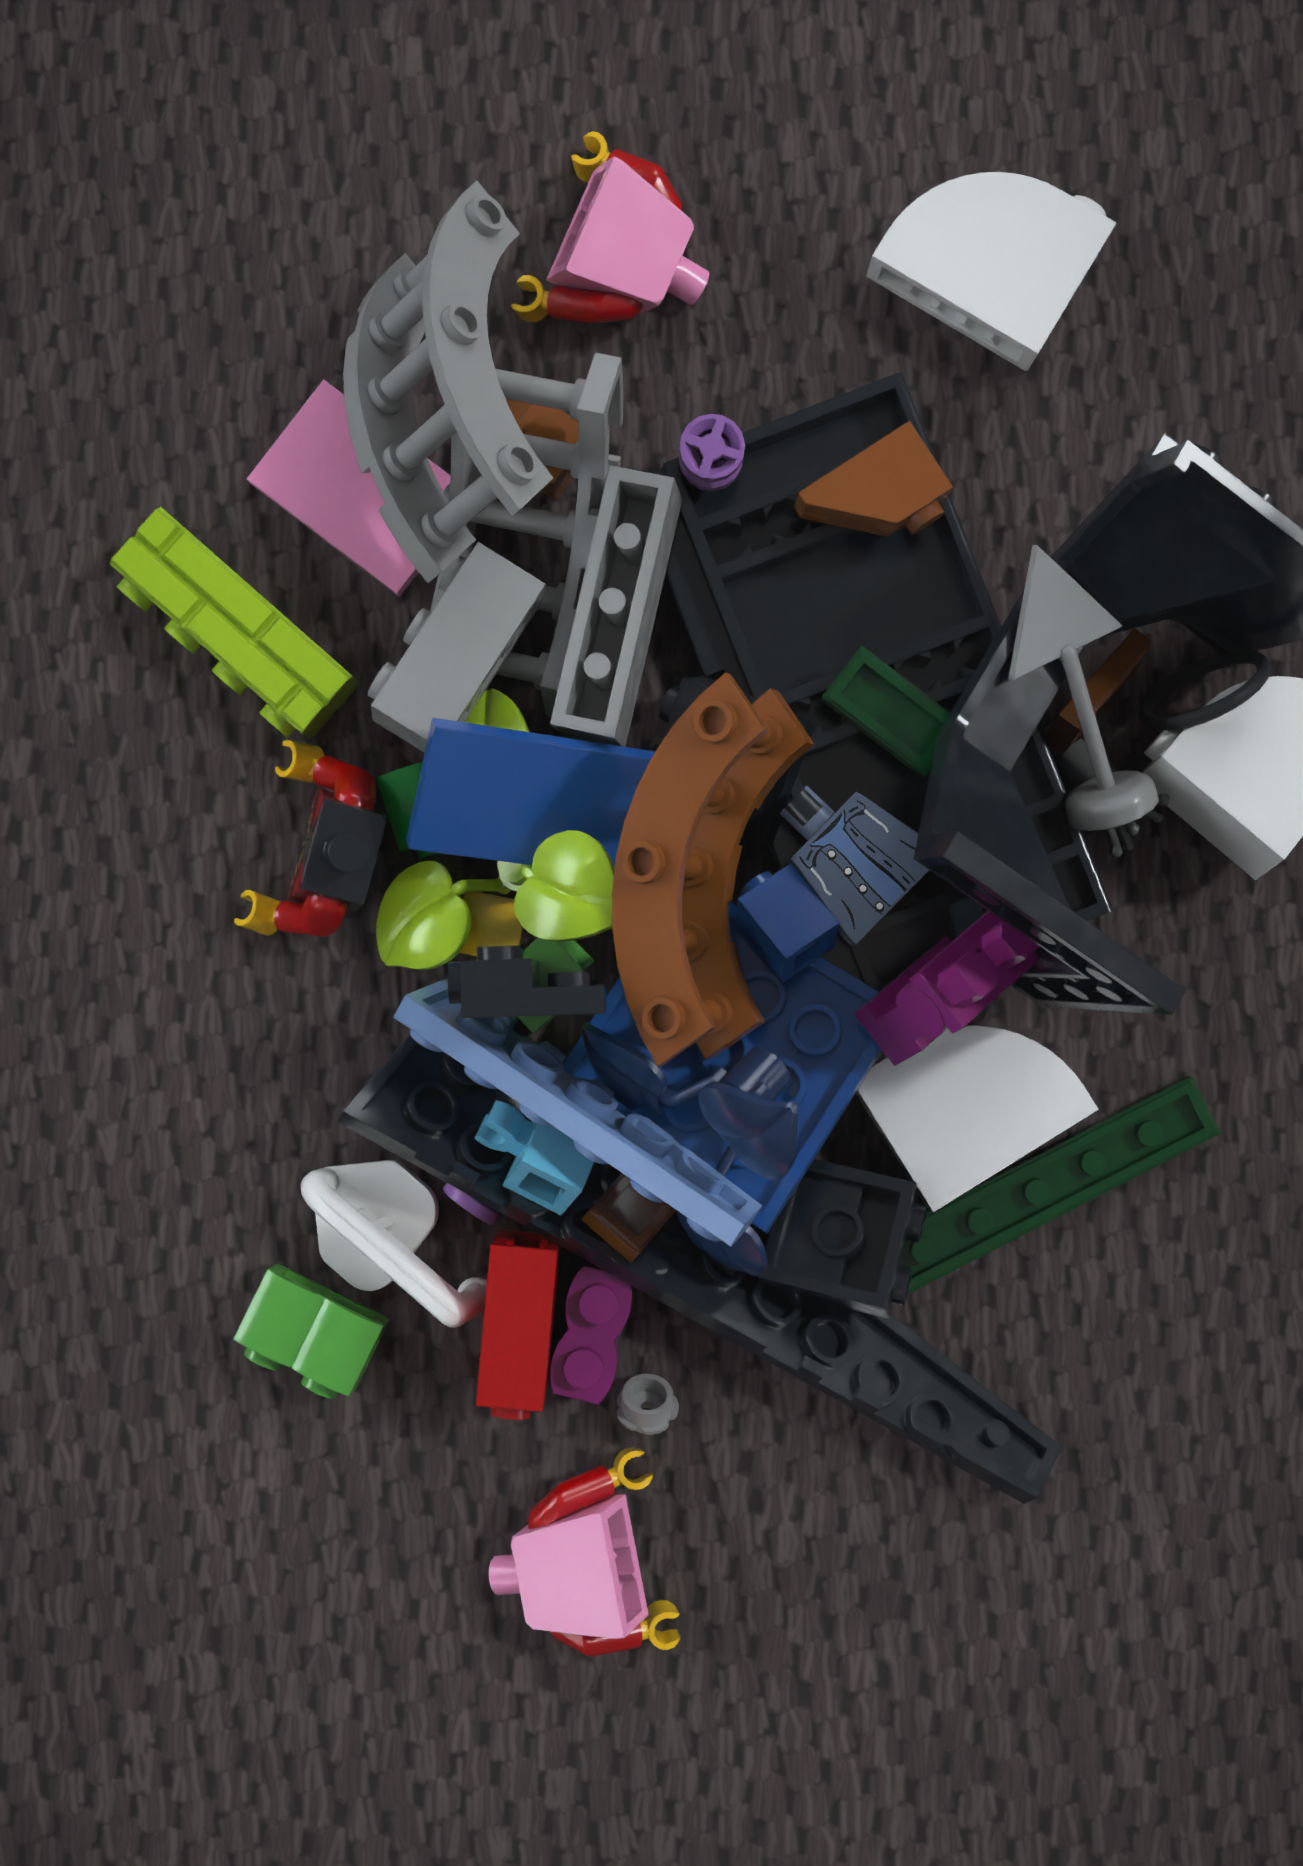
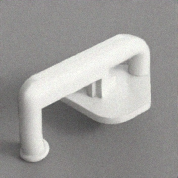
[301,1160,487,1328]

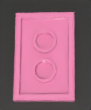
[247,379,451,597]

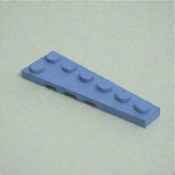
[393,978,762,1247]

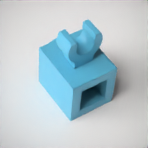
[475,1100,594,1216]

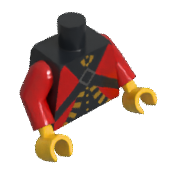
[234,740,387,937]

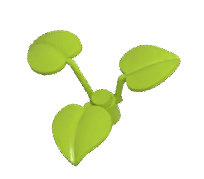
[376,688,615,970]

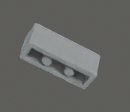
[368,542,546,753]

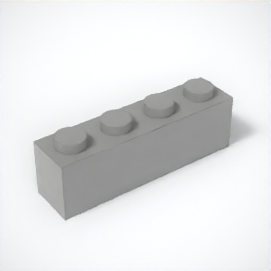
[550,465,682,747]

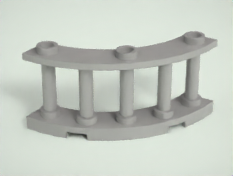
[343,181,553,583]
[430,353,623,717]

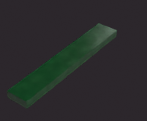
[902,1076,1221,1294]

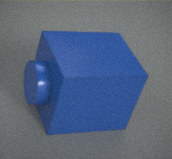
[735,863,839,983]

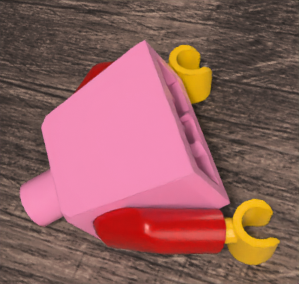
[511,131,709,324]
[489,1447,680,1657]

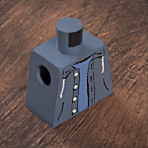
[779,786,929,946]

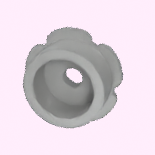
[616,1374,679,1435]

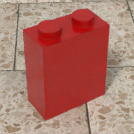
[476,1229,562,1420]

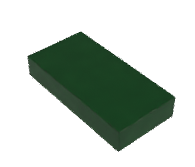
[820,645,950,779]

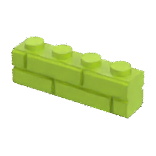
[110,507,360,739]

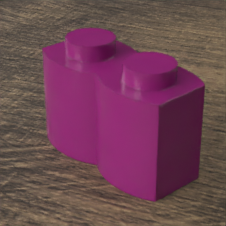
[550,1259,633,1404]

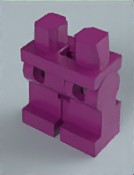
[854,911,1040,1066]

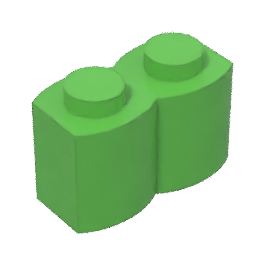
[234,1264,390,1399]

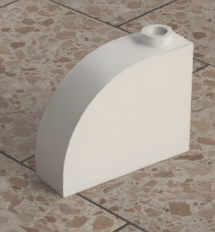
[866,172,1116,372]
[1143,676,1303,880]
[856,1025,1099,1212]

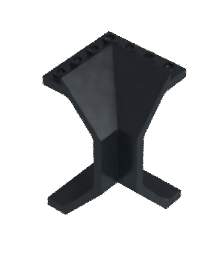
[914,434,1303,1015]

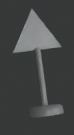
[1008,545,1159,831]

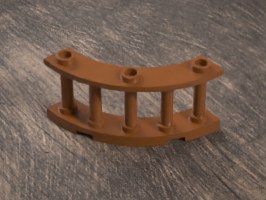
[612,672,814,1067]

